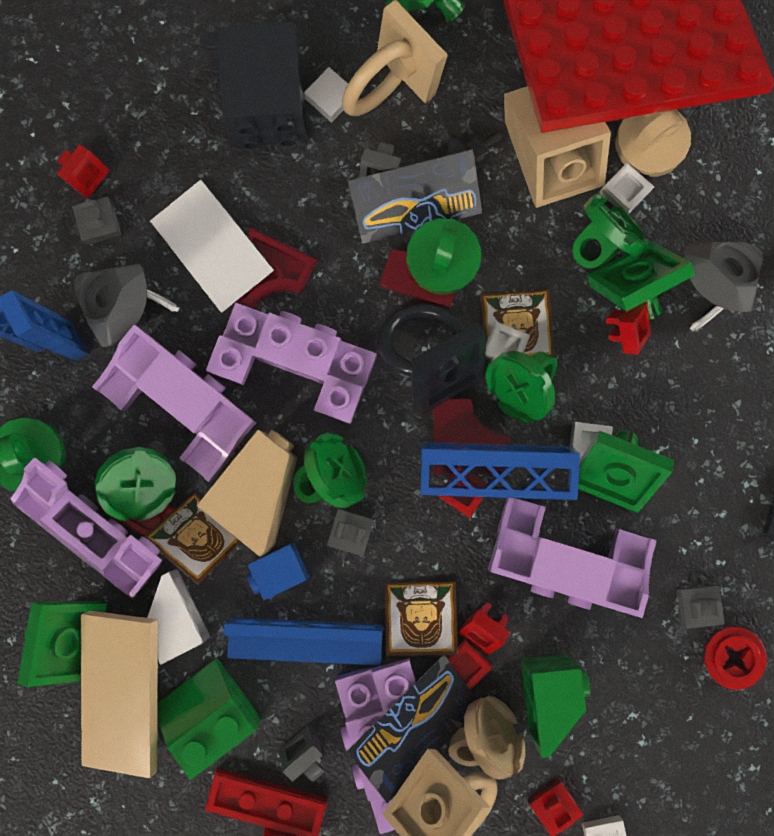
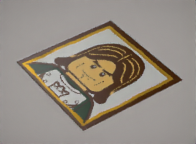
[481,290,555,363]
[145,492,241,584]
[385,582,458,656]

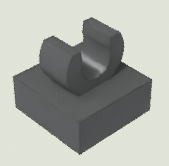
[359,142,401,178]
[72,197,121,245]
[327,509,375,556]
[677,584,725,629]
[278,725,325,782]

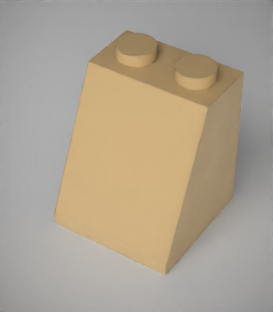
[504,86,611,208]
[197,430,298,556]

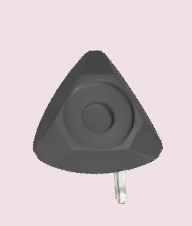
[684,242,762,331]
[74,264,179,347]

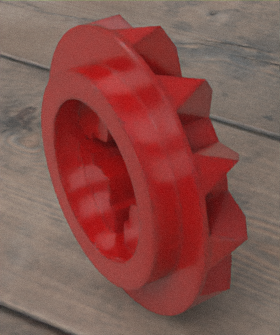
[703,626,767,690]

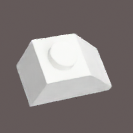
[147,569,210,665]

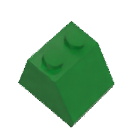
[520,654,590,758]
[157,658,262,781]

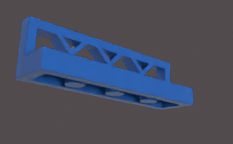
[0,290,89,361]
[420,442,580,500]
[223,617,383,665]

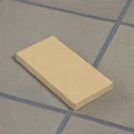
[81,611,158,778]

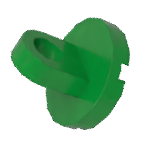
[573,194,649,269]
[406,218,481,295]
[486,350,557,424]
[0,418,66,492]
[293,432,368,508]
[95,447,176,521]

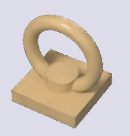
[342,0,448,116]
[382,748,498,836]

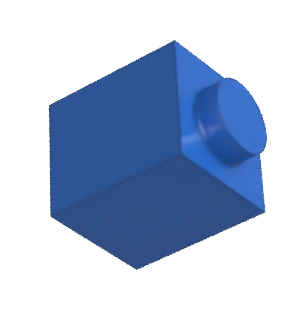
[246,543,310,600]

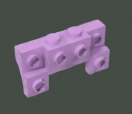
[206,303,377,424]
[92,325,257,482]
[11,458,162,600]
[488,498,657,618]
[335,658,416,834]

